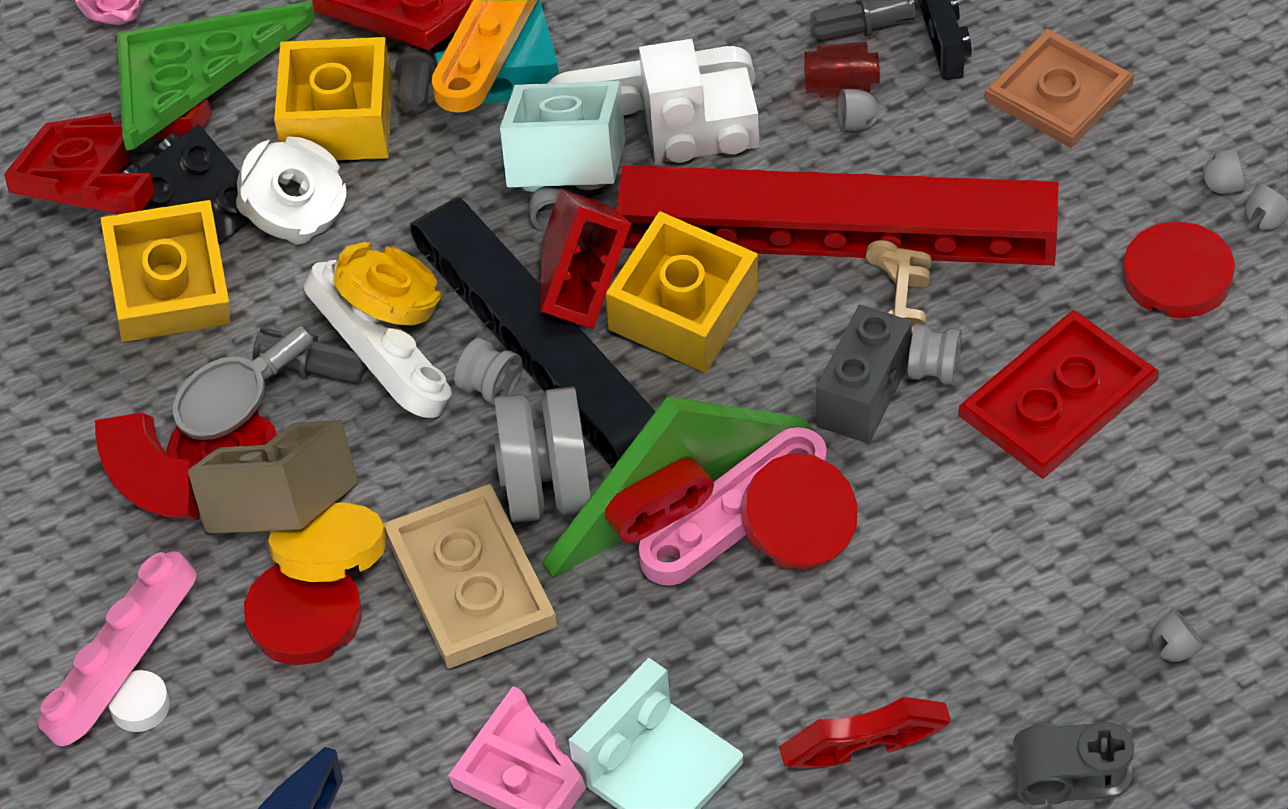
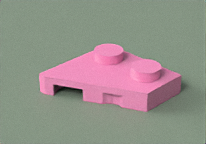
[448,686,586,809]

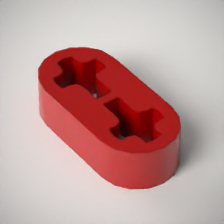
[604,458,714,543]

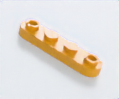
[432,0,537,113]

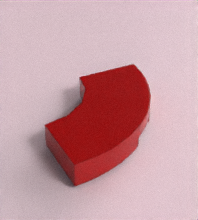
[95,412,199,521]
[779,696,951,768]

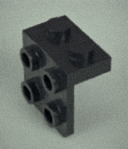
[114,124,250,245]

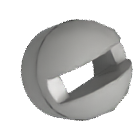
[837,89,878,132]
[1203,148,1245,194]
[1245,182,1288,230]
[529,186,565,231]
[1151,608,1204,662]

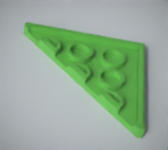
[117,1,315,151]
[542,397,814,577]

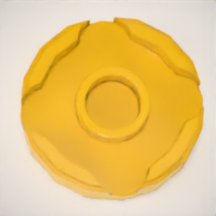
[333,242,441,325]
[268,502,386,582]

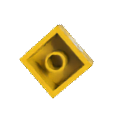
[274,37,393,161]
[100,200,230,342]
[606,211,758,373]

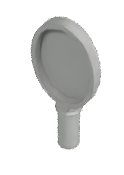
[173,325,314,440]

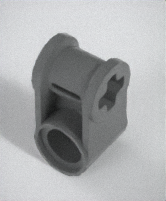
[1013,722,1134,805]

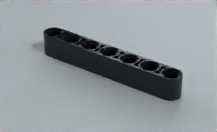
[410,197,655,468]

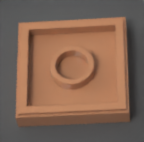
[985,28,1134,148]

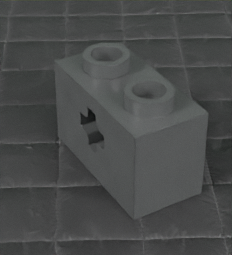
[816,304,912,444]

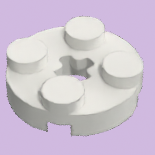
[236,137,346,245]

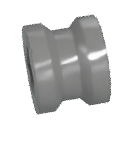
[908,323,962,385]
[454,338,523,406]

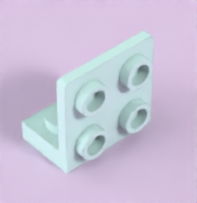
[569,658,743,809]

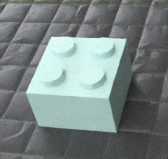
[500,81,626,192]

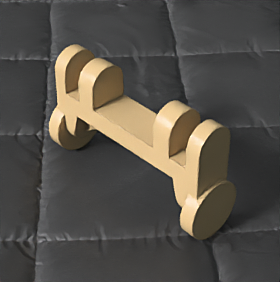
[866,240,932,340]

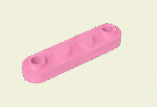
[639,427,827,585]
[38,551,197,746]

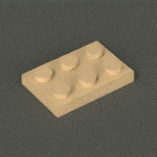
[383,483,557,670]

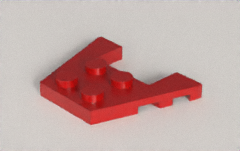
[4,98,212,214]

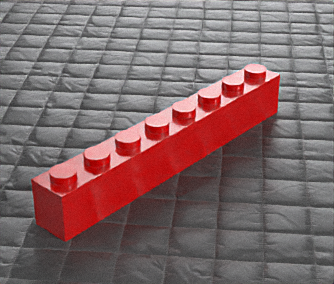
[616,165,1059,266]

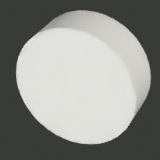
[108,670,170,732]

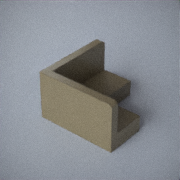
[187,420,358,533]

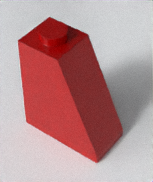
[540,188,631,329]

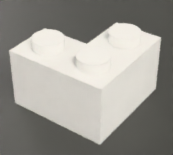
[639,39,760,164]

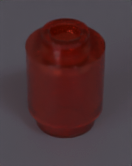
[804,42,880,98]

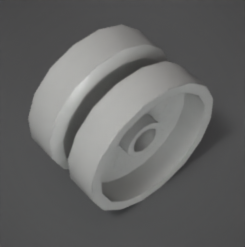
[494,386,591,523]

